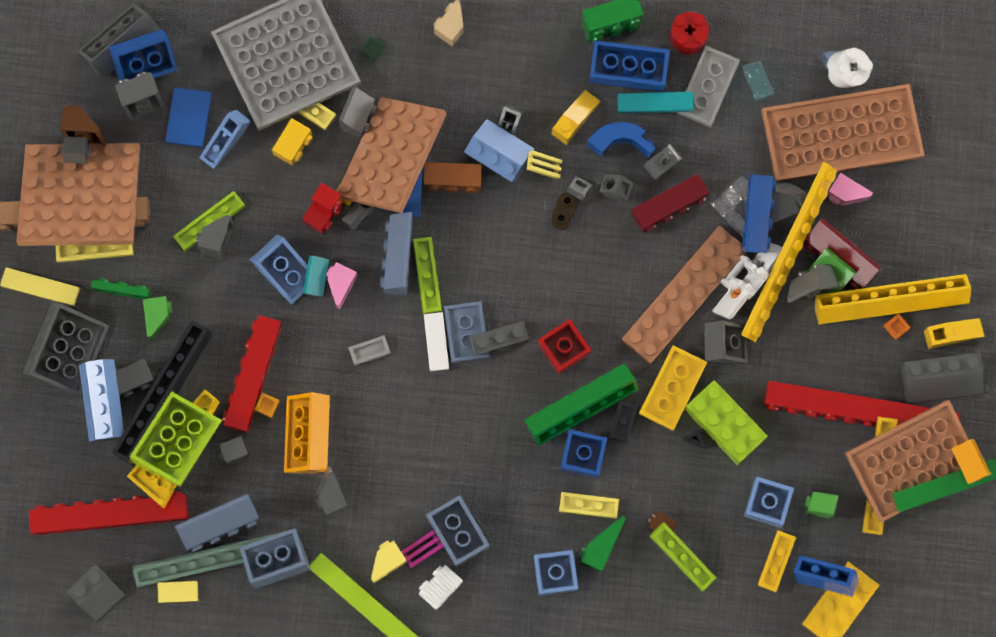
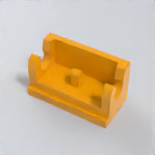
[951,439,991,484]

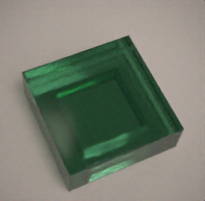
[360,35,386,62]

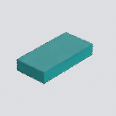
[303,256,329,297]

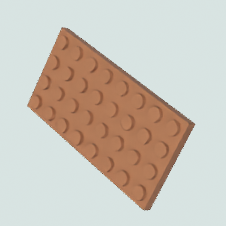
[761,84,925,182]

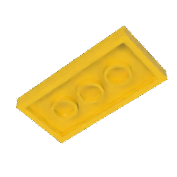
[639,345,707,431]
[802,562,880,637]

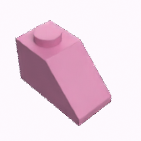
[827,173,873,206]
[326,262,357,309]

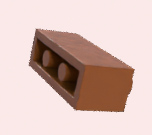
[424,162,482,194]

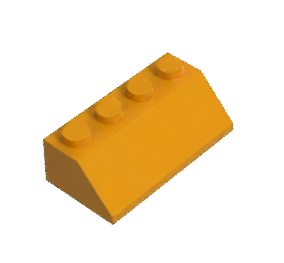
[284,392,330,474]

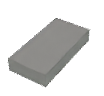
[348,335,391,366]

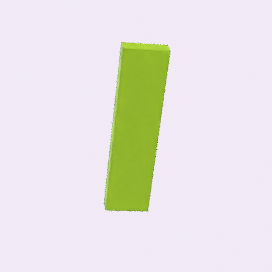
[173,191,246,252]
[413,237,442,315]
[649,523,716,591]

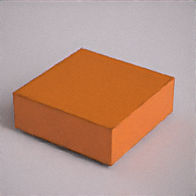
[883,313,911,341]

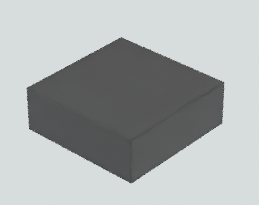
[566,176,592,201]

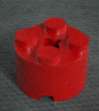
[670,12,709,55]

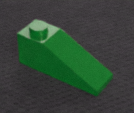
[578,516,626,573]

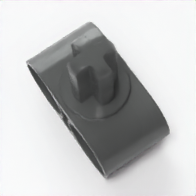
[644,144,683,181]

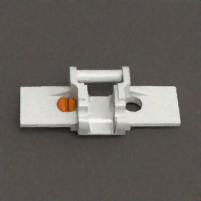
[712,243,782,320]

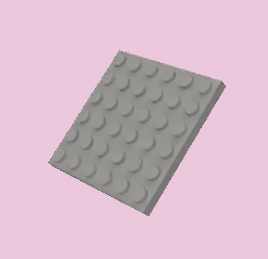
[211,0,361,131]

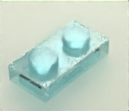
[742,60,774,102]

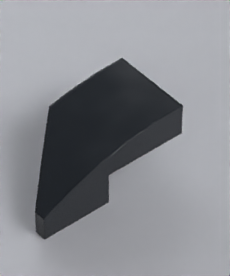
[683,429,717,449]

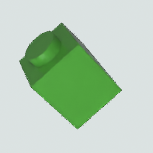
[143,296,173,340]
[804,492,839,519]

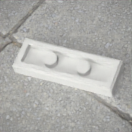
[424,312,449,372]

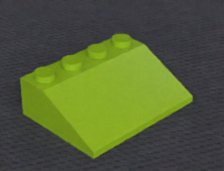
[130,392,222,487]

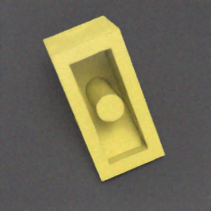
[371,541,407,583]

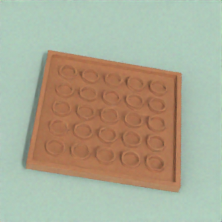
[17,143,140,246]

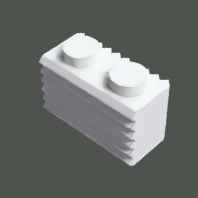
[419,565,463,611]

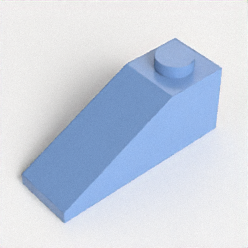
[199,110,251,169]

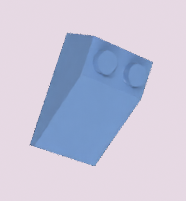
[249,234,308,305]

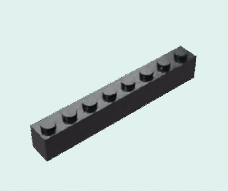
[112,320,213,467]

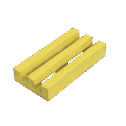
[527,151,562,179]

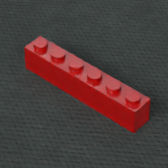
[222,315,282,434]

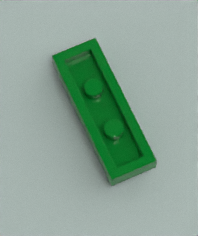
[91,278,151,300]

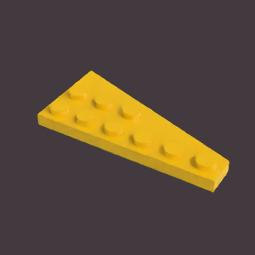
[127,390,220,509]

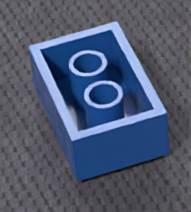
[109,29,177,81]

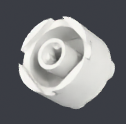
[827,48,873,88]

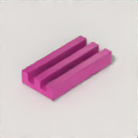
[401,531,444,568]

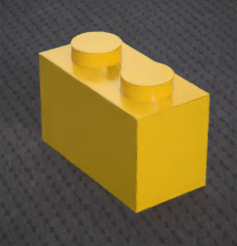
[272,118,313,166]

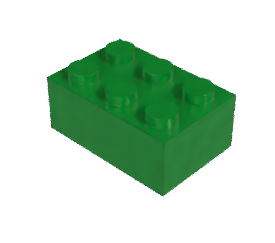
[581,0,644,43]

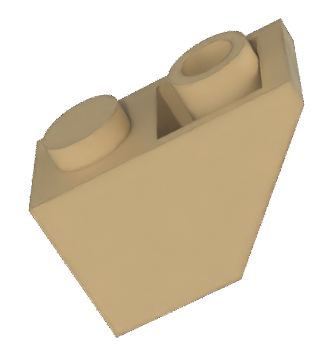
[434,0,464,46]

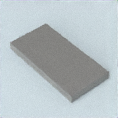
[676,46,740,128]

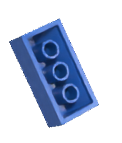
[742,174,776,253]

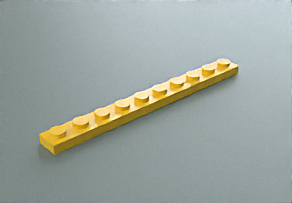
[741,162,837,343]

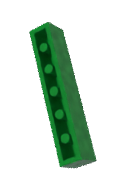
[524,363,639,446]

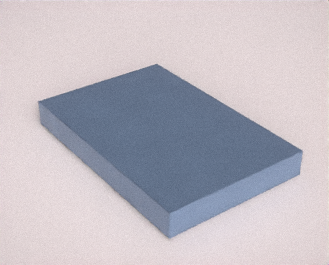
[444,301,490,363]

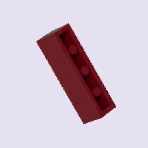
[631,174,709,233]

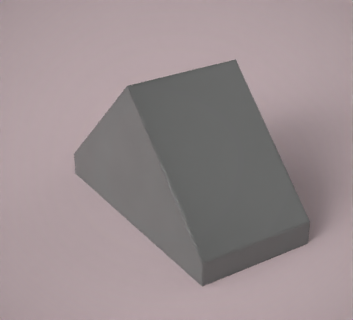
[498,105,523,136]

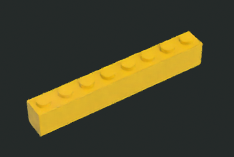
[815,274,971,324]

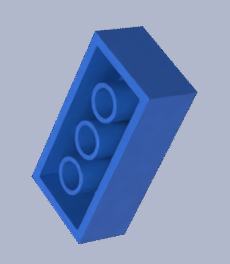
[589,41,670,92]

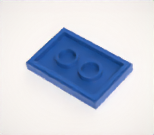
[165,87,212,148]

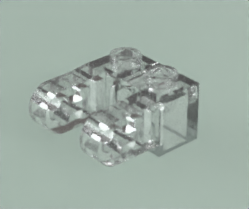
[710,176,748,236]

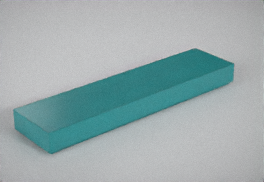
[618,92,694,114]

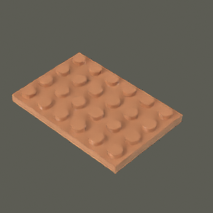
[337,97,447,213]
[845,400,969,523]

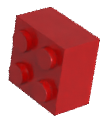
[537,319,591,375]

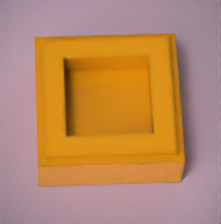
[254,393,280,418]

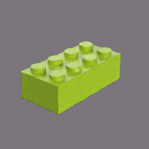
[684,380,768,466]

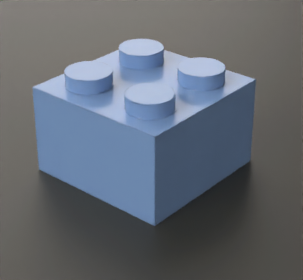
[743,477,794,528]
[533,550,578,596]

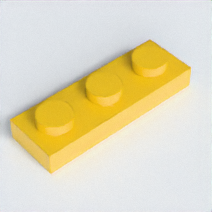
[757,530,796,593]

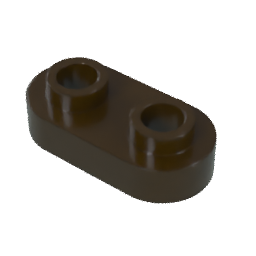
[552,192,577,230]

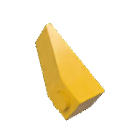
[552,90,600,145]

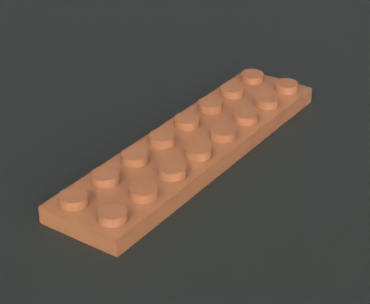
[621,225,747,364]

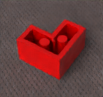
[302,183,344,235]

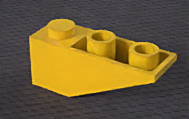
[924,318,985,350]

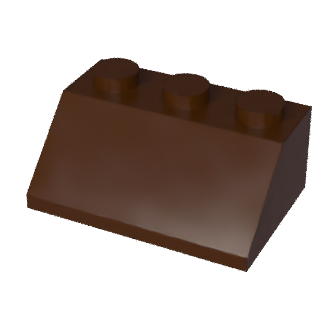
[61,105,107,145]

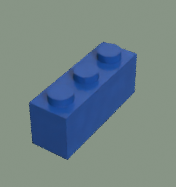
[794,555,859,597]

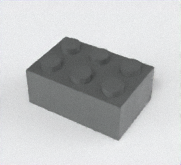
[115,72,165,121]

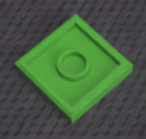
[808,247,856,294]

